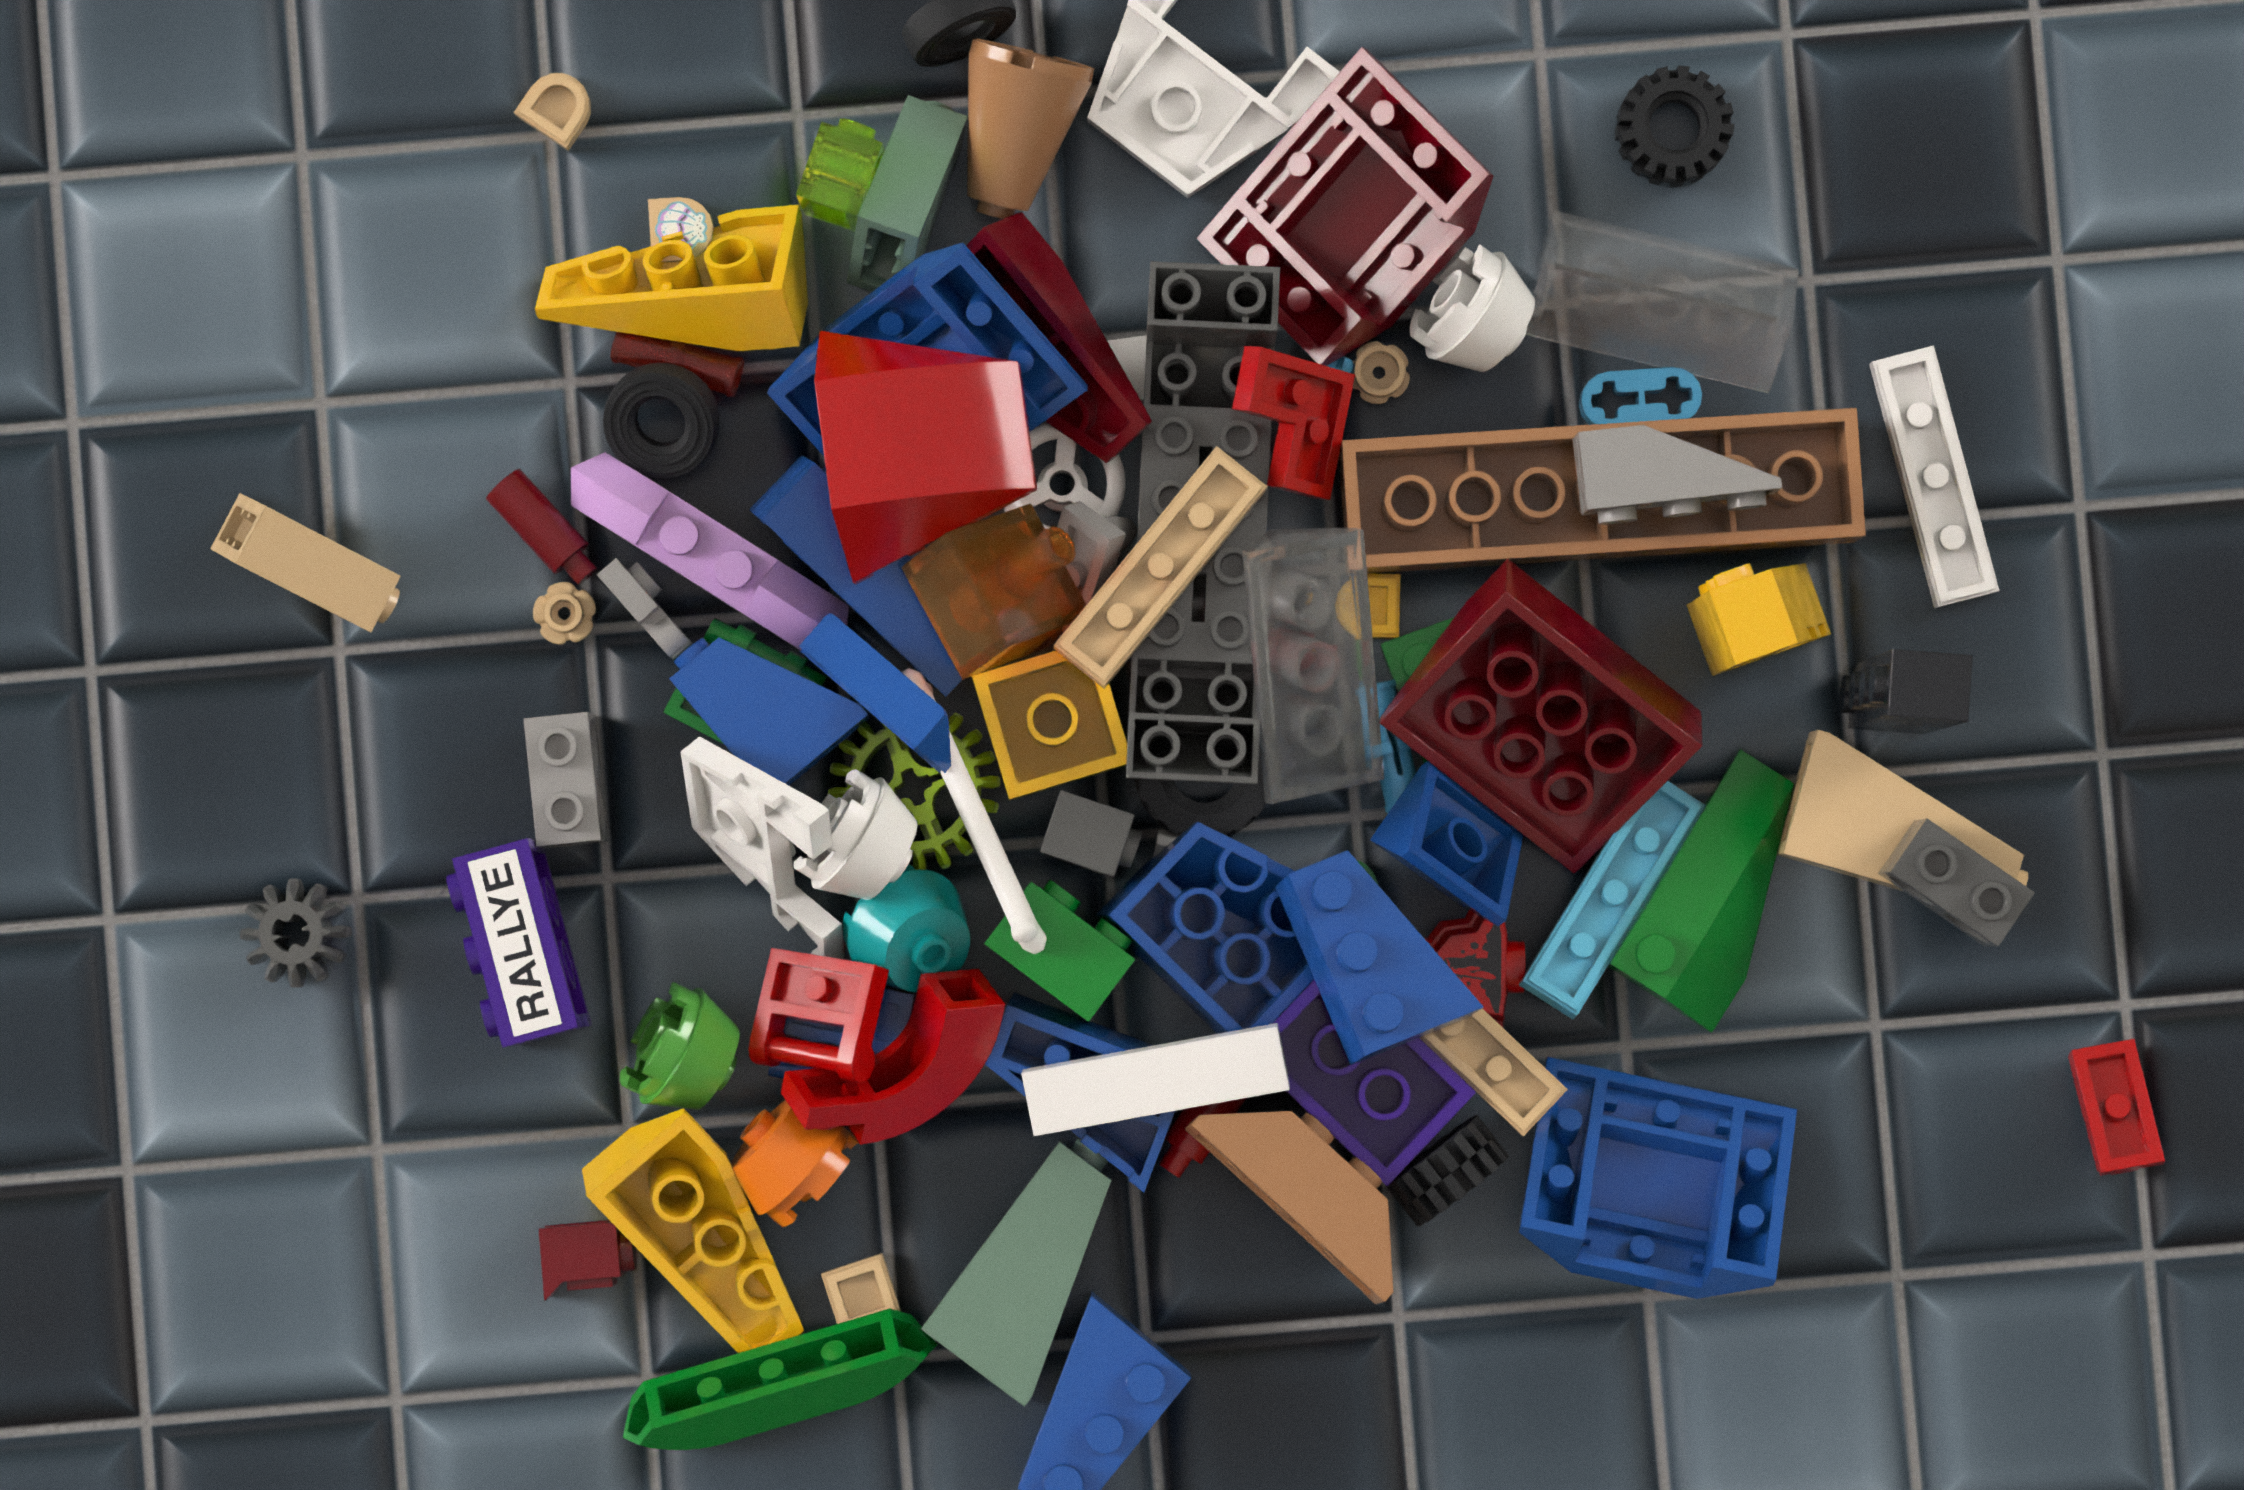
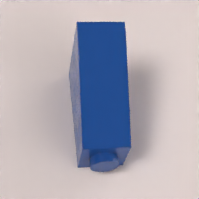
[669,637,871,786]

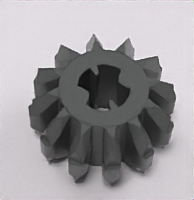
[240,878,352,988]

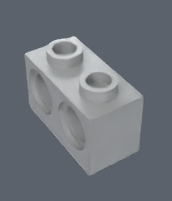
[523,712,609,848]

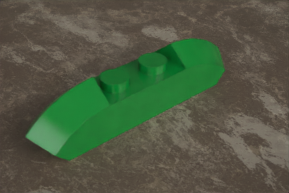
[623,1308,938,1450]

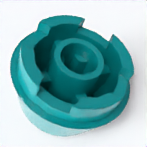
[842,864,970,992]

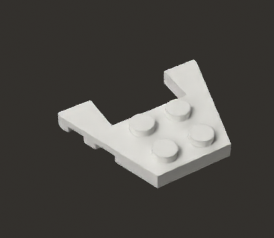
[1087,0,1340,199]
[680,737,845,959]

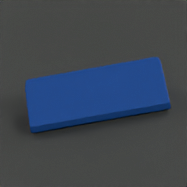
[799,613,951,773]

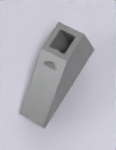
[1572,425,1782,525]

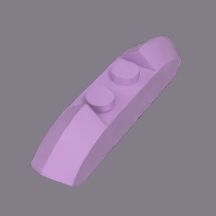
[571,452,849,651]

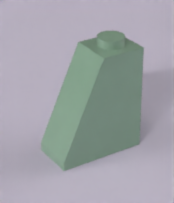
[847,95,968,292]

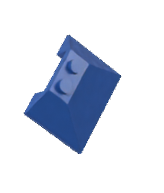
[767,243,1088,456]
[1519,1057,1797,1299]

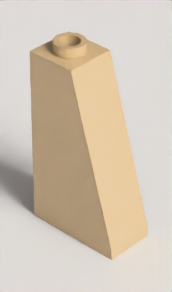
[1777,730,2028,891]

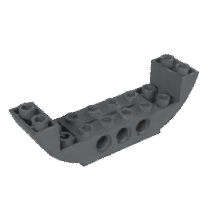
[1126,261,1280,784]

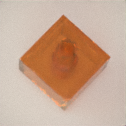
[901,503,1087,680]

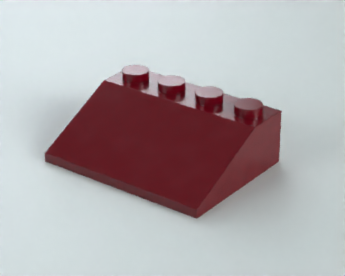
[1379,559,1703,874]

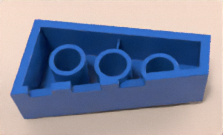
[749,455,999,697]

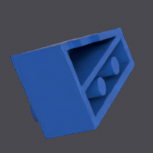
[1275,850,1484,1065]
[985,992,1175,1193]
[1018,1291,1191,1490]

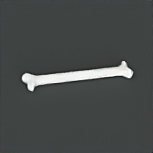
[902,668,1047,954]

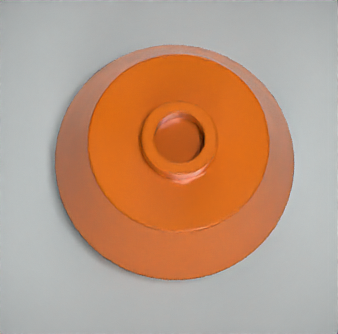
[731,1100,859,1227]

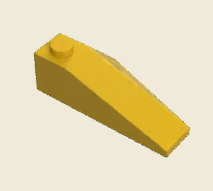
[535,205,808,351]

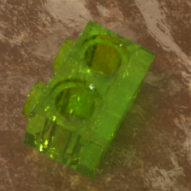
[796,118,885,232]

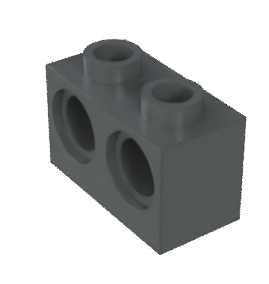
[1040,790,1143,879]
[1878,818,2035,947]

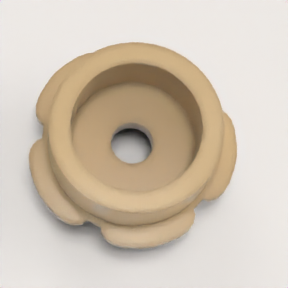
[1353,341,1410,404]
[533,582,596,645]

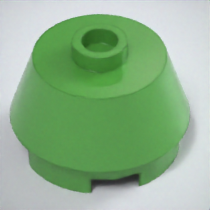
[620,982,740,1110]

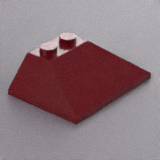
[1196,47,1494,366]

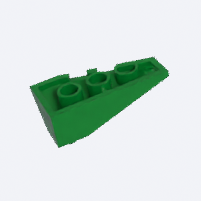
[1607,749,1794,1033]

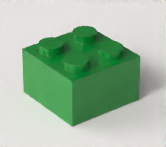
[984,879,1135,1022]

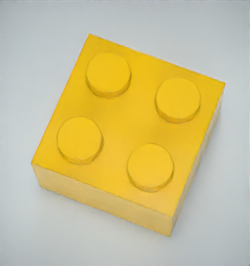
[972,651,1127,801]

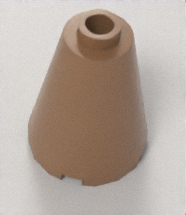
[967,38,1095,219]

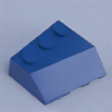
[1096,822,1314,1034]

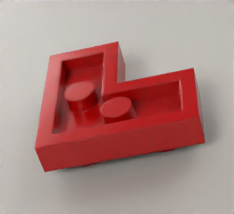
[1232,346,1355,500]

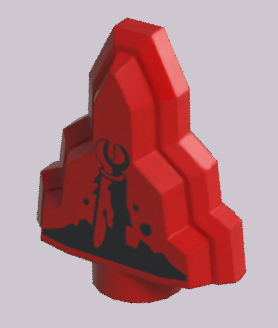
[1424,910,1526,1028]

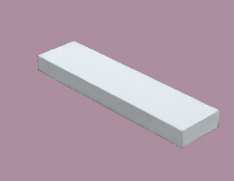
[1869,346,1999,608]
[1021,1023,1290,1136]

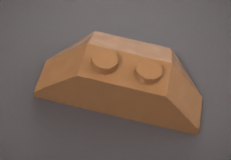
[1185,1111,1393,1304]

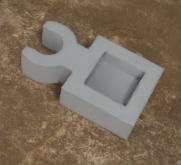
[597,558,692,660]

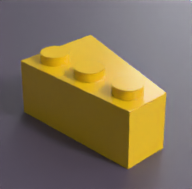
[1686,563,1831,676]

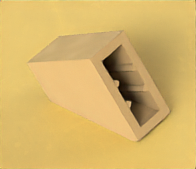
[210,493,401,632]

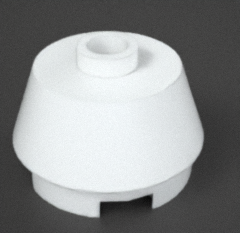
[1410,244,1535,372]
[793,769,918,900]

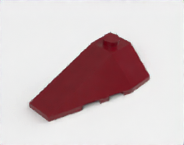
[966,211,1153,463]

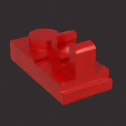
[2068,1039,2165,1176]

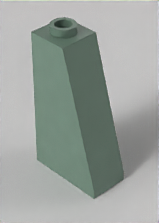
[921,1138,1112,1407]

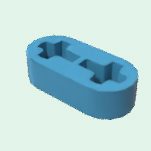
[1579,367,1702,425]

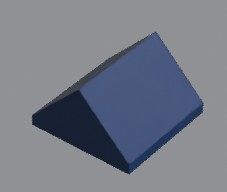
[1370,761,1523,926]

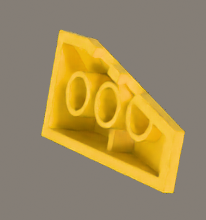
[582,1108,804,1353]

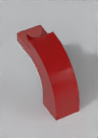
[781,969,1005,1145]

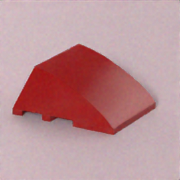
[814,331,1037,585]

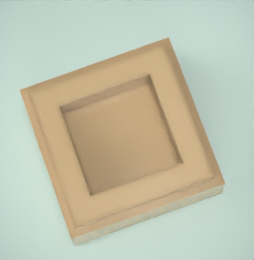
[821,1253,902,1324]

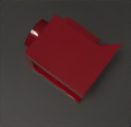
[538,1220,637,1301]

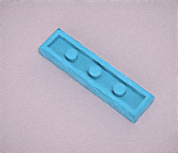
[1518,781,1706,1020]

